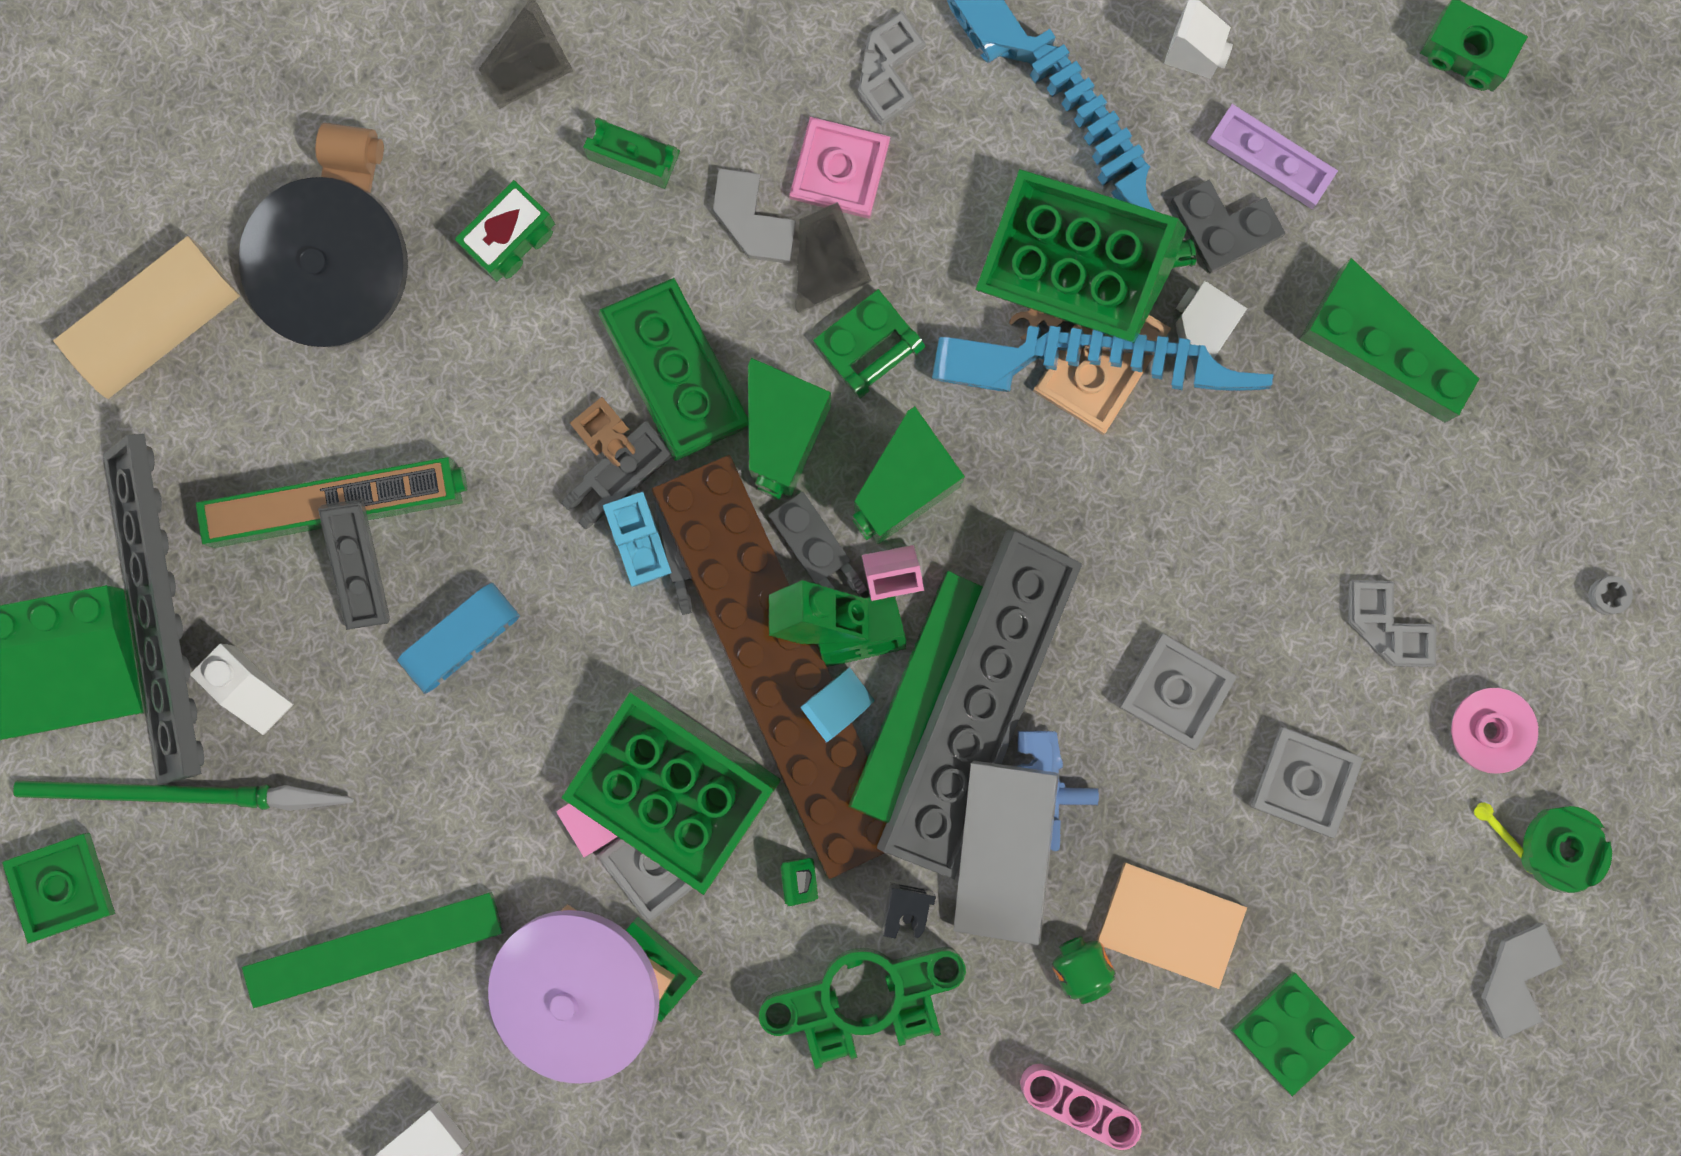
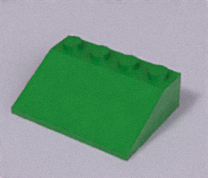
[975,169,1187,343]
[0,585,144,740]
[561,685,781,895]

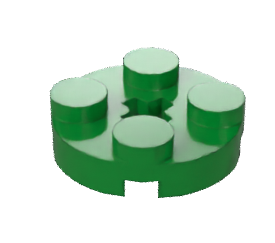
[1521,806,1612,893]

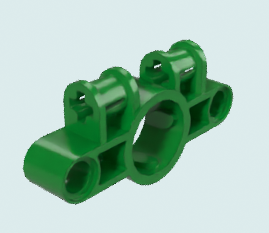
[759,947,966,1069]

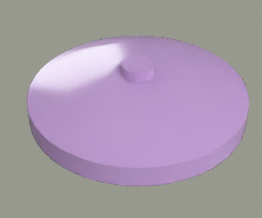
[488,910,659,1084]

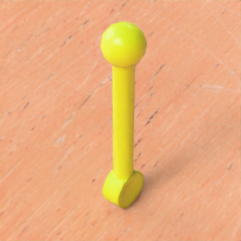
[1474,802,1532,874]

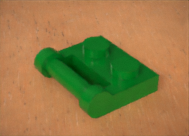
[813,289,926,399]

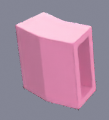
[862,545,924,601]
[556,804,617,857]

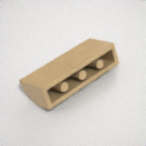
[53,236,240,399]

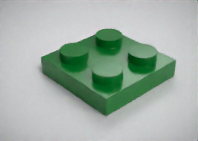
[2,833,116,944]
[1231,972,1355,1097]

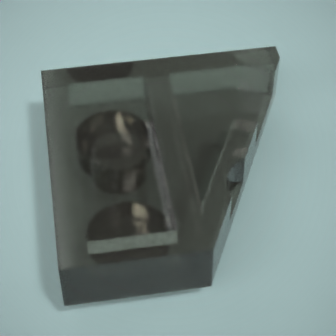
[479,0,573,109]
[795,202,872,313]

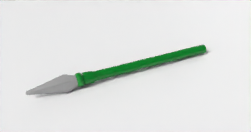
[13,780,354,811]

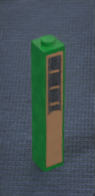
[196,457,467,548]

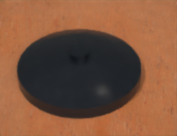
[238,177,408,347]

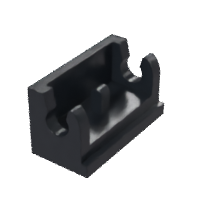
[882,882,936,939]

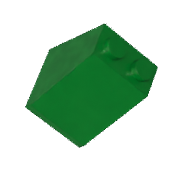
[748,358,831,500]
[852,406,965,544]

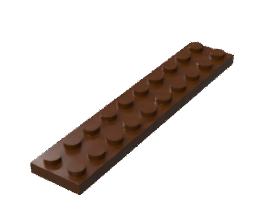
[652,455,886,879]

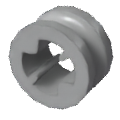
[1588,576,1633,615]

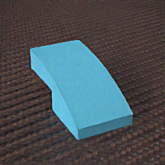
[603,492,672,587]
[800,667,875,742]

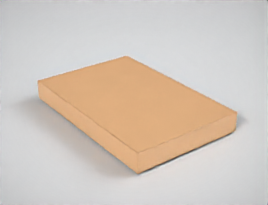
[1033,315,1171,435]
[1096,862,1247,989]

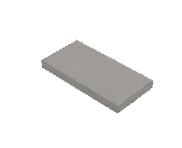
[953,761,1059,945]

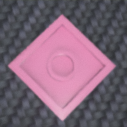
[789,117,890,219]

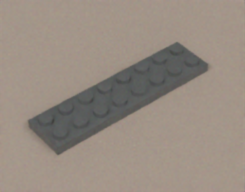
[103,434,204,785]
[877,530,1082,880]

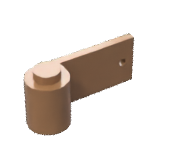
[315,122,384,193]

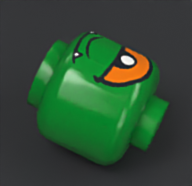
[1052,936,1116,1004]

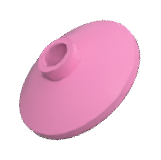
[1451,688,1538,774]

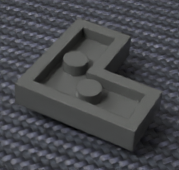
[1171,179,1286,274]

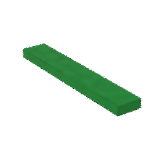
[848,571,983,824]
[242,892,504,1009]

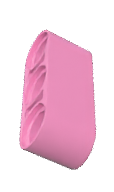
[1020,1064,1142,1150]

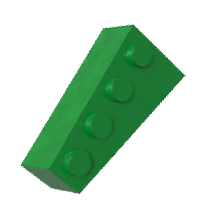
[1299,258,1480,423]

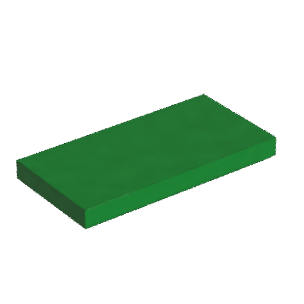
[598,278,749,461]

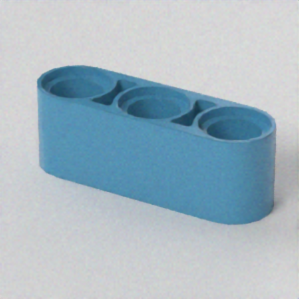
[397,583,520,694]

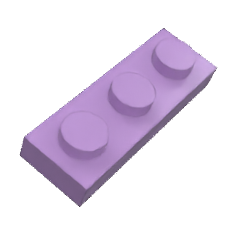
[1207,104,1338,209]

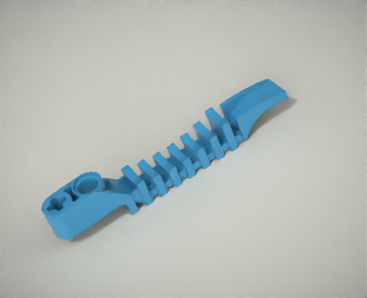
[947,0,1155,211]
[932,326,1274,392]

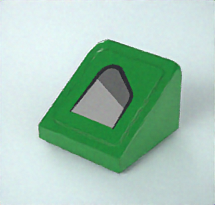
[780,858,818,907]

